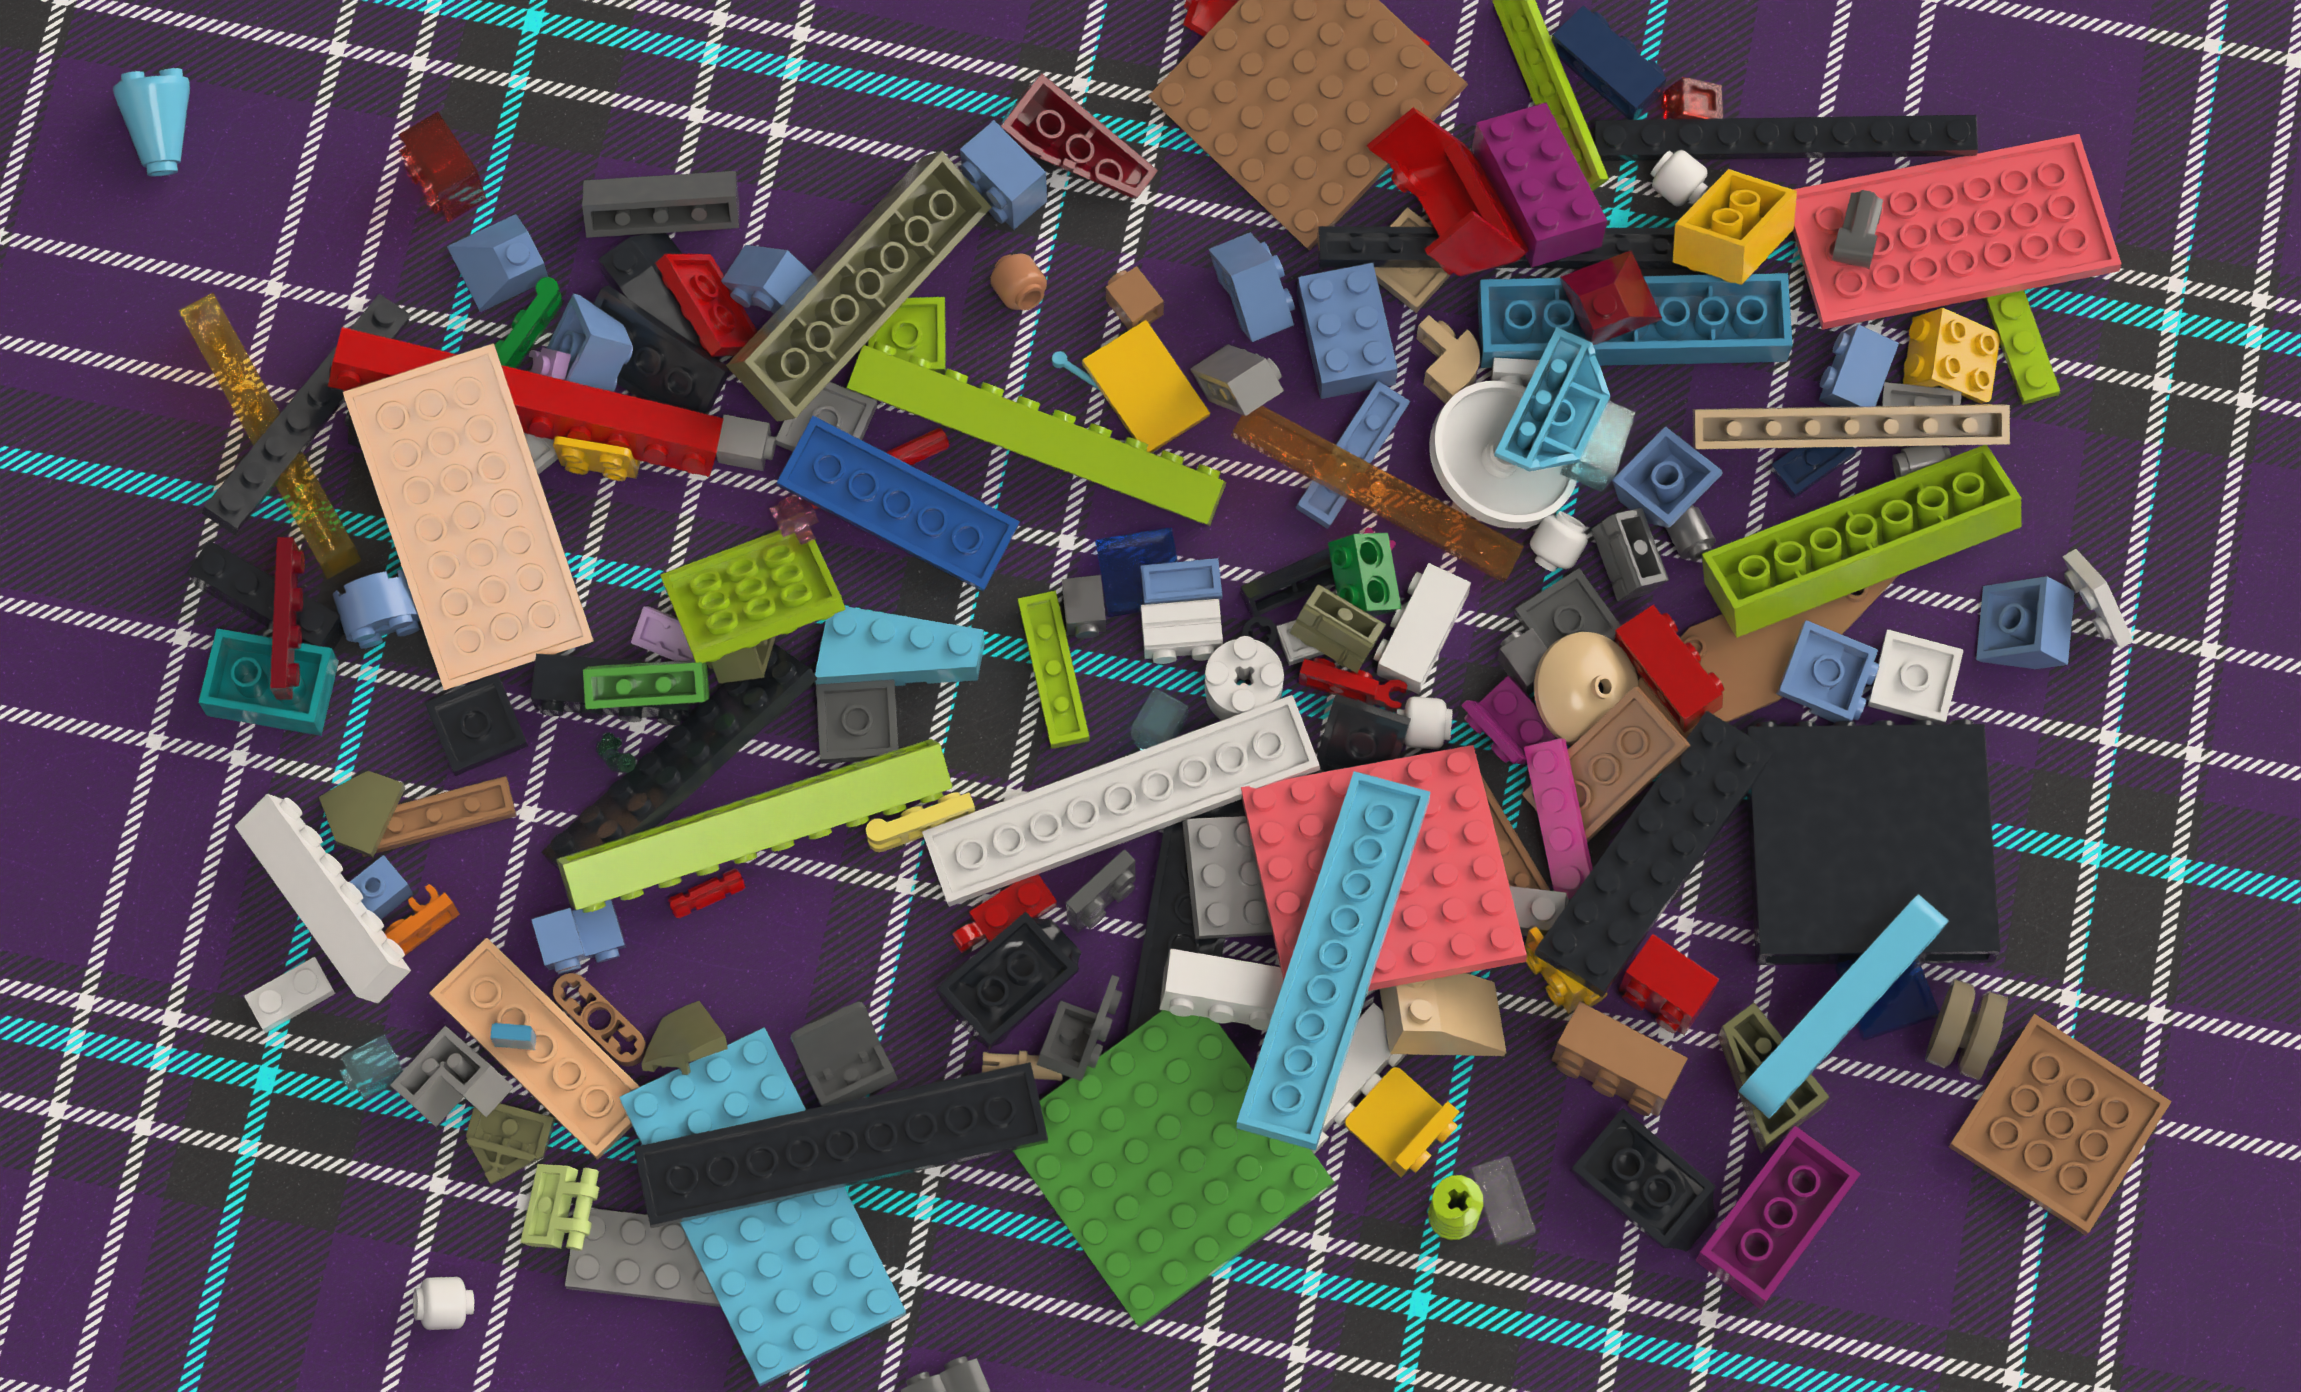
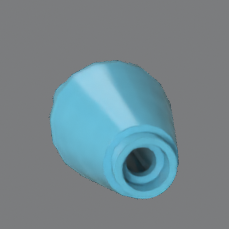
[113,68,190,176]

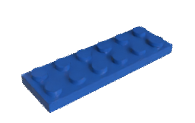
[777,416,1020,592]

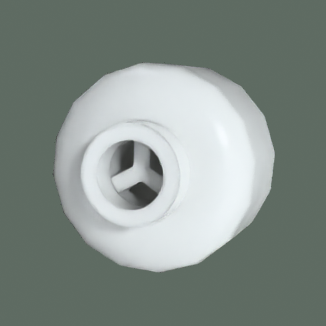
[1650,150,1708,206]
[1530,511,1588,572]
[1397,697,1452,749]
[413,1277,474,1330]

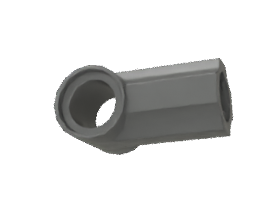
[1832,190,1883,269]

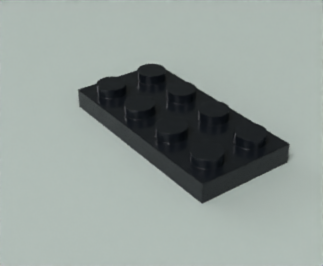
[593,285,731,414]

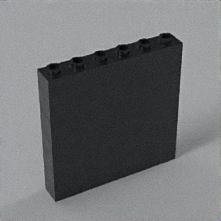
[1746,719,2000,965]

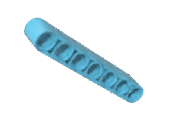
[1738,894,1949,1118]

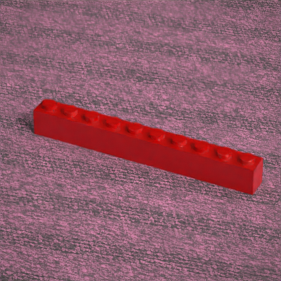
[328,327,724,477]

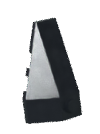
[598,233,720,361]

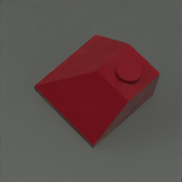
[1560,250,1662,345]

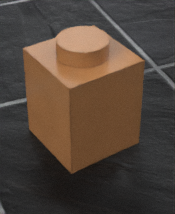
[1106,266,1164,330]

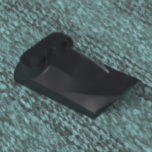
[936,912,1082,1050]
[1570,1108,1716,1252]

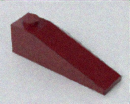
[1000,73,1158,200]

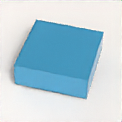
[490,1023,537,1050]

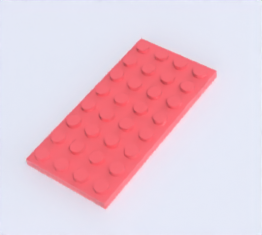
[1793,134,2121,330]

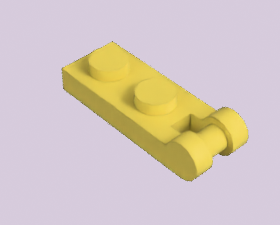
[866,792,975,852]

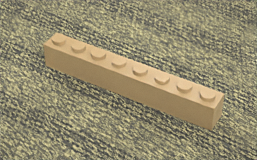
[1693,404,2010,449]

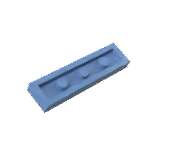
[1296,381,1410,529]

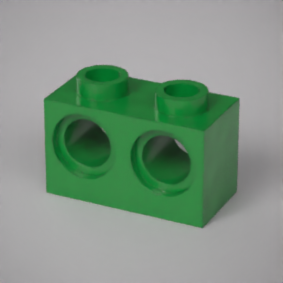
[1328,533,1401,617]

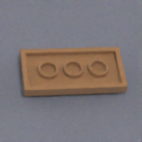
[1522,687,1690,843]

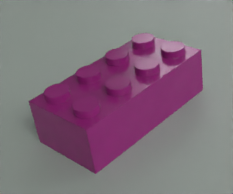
[1472,103,1608,267]
[1695,1126,1861,1310]

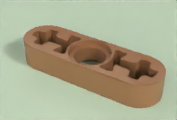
[553,973,647,1067]

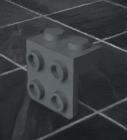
[1036,975,1123,1081]
[791,1002,898,1107]

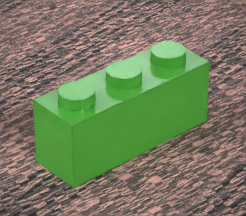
[583,660,709,709]

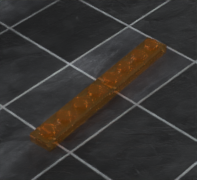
[1231,406,1524,583]

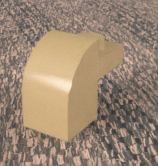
[1416,315,1480,404]

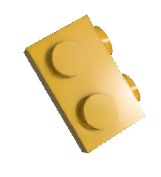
[1903,308,2000,404]
[553,436,640,481]
[1525,926,1607,1014]
[1345,1067,1460,1177]

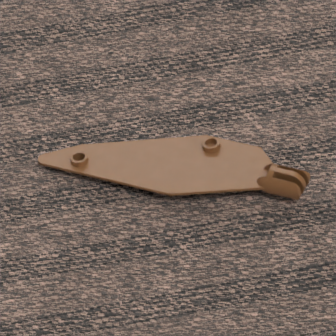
[1638,574,1900,739]

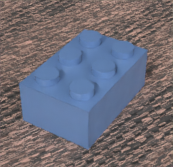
[1297,263,1398,399]

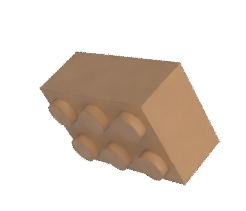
[1551,1002,1688,1117]

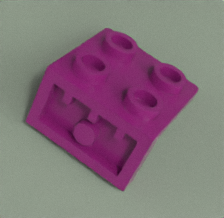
[1461,676,1558,765]

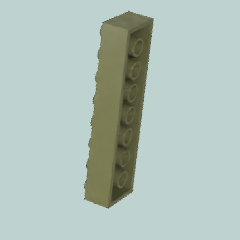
[726,151,992,422]

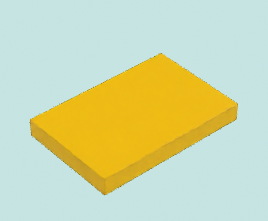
[1082,320,1210,453]

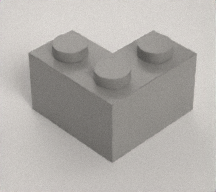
[390,1026,514,1127]

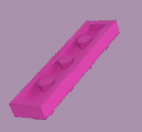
[1524,738,1593,900]

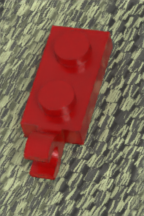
[1299,658,1408,712]
[952,874,1057,953]

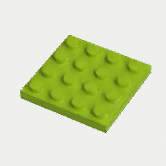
[660,520,846,664]

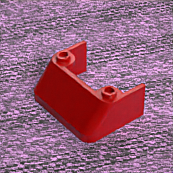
[1367,107,1529,277]

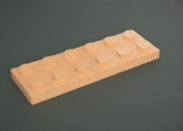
[429,938,640,1160]

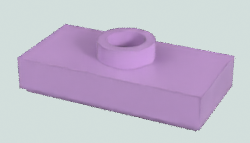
[631,606,694,661]

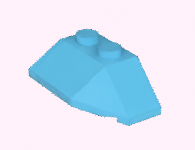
[1494,327,1610,472]

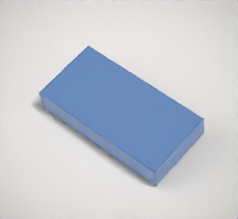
[1141,558,1222,605]

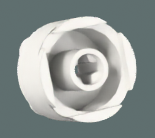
[1205,636,1284,721]

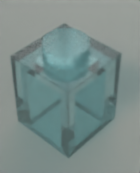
[1131,688,1189,750]
[340,1035,404,1100]

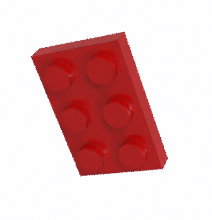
[655,254,758,356]

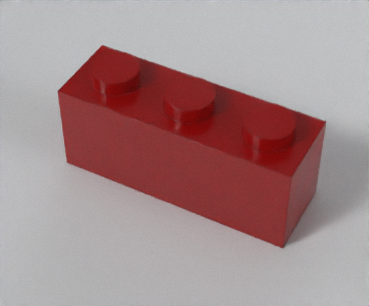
[1615,604,1725,733]

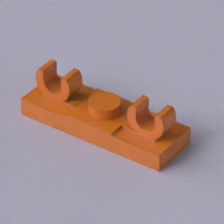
[385,884,460,955]

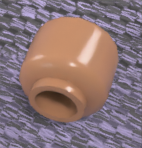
[990,253,1047,310]

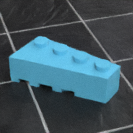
[815,606,985,686]

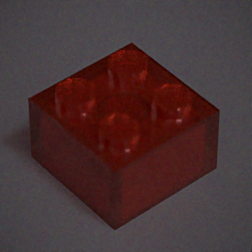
[398,111,487,223]

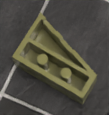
[1718,1003,1830,1154]

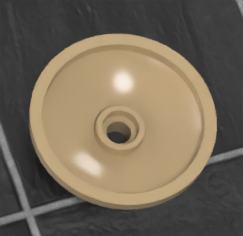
[1534,632,1638,746]

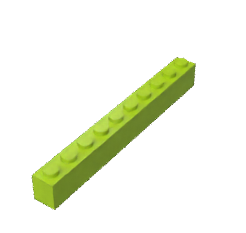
[847,341,1226,526]
[557,739,953,913]

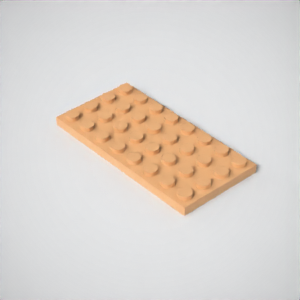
[343,343,594,690]

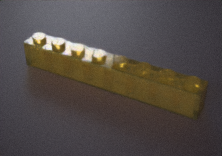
[179,293,361,579]

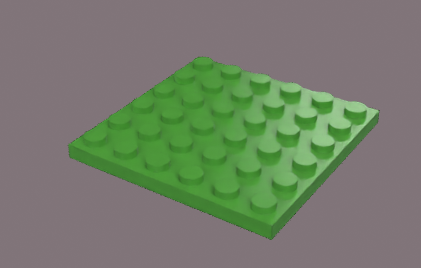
[1013,1010,1335,1327]

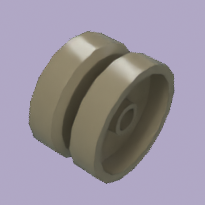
[1925,979,2008,1080]

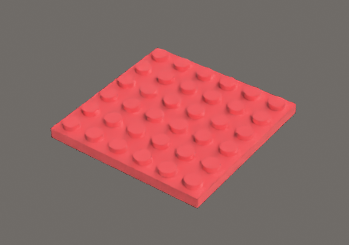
[1241,745,1527,991]

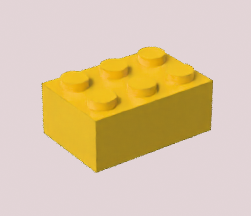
[1673,169,1797,285]

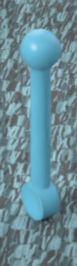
[1052,351,1100,390]

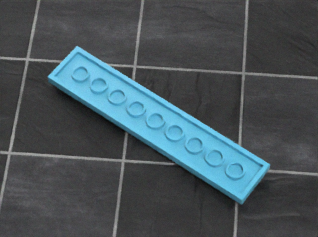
[1237,771,1431,1151]

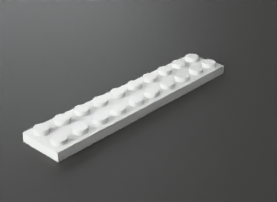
[922,695,1321,907]

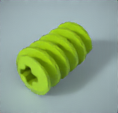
[1428,1175,1483,1240]

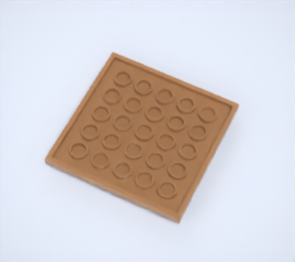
[1148,0,1468,251]

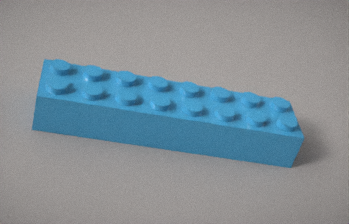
[1478,273,1793,368]

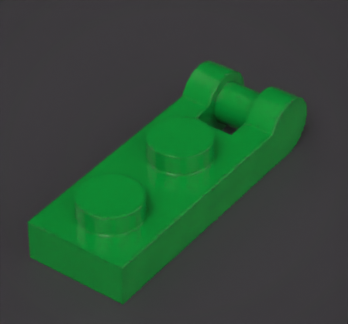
[495,277,563,369]

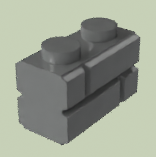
[1591,508,1669,601]

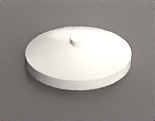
[1429,381,1579,528]

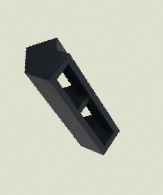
[1240,548,1335,617]

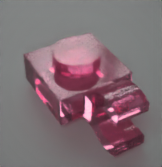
[769,496,819,545]

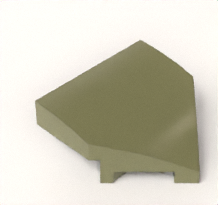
[319,771,406,858]
[642,1001,728,1075]
[466,1103,556,1185]

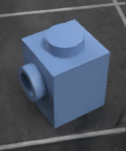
[350,855,413,920]

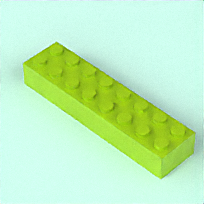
[1702,445,2022,638]

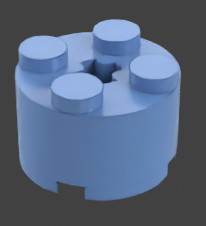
[333,570,420,649]

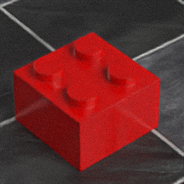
[1619,934,1719,1036]

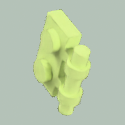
[520,1164,600,1251]

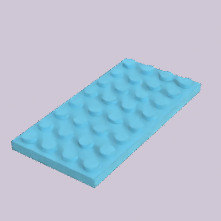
[619,1027,906,1386]

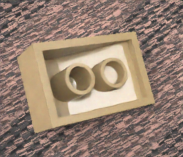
[1380,973,1506,1056]

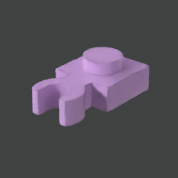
[528,347,571,380]

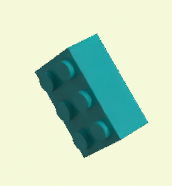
[199,628,339,736]

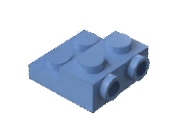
[1776,620,1879,723]

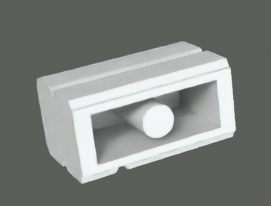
[1141,599,1223,664]

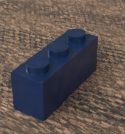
[1552,5,1667,120]

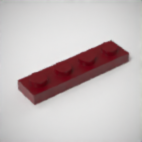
[270,537,305,700]

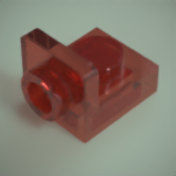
[1661,77,1723,119]

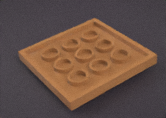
[1949,1014,2172,1236]

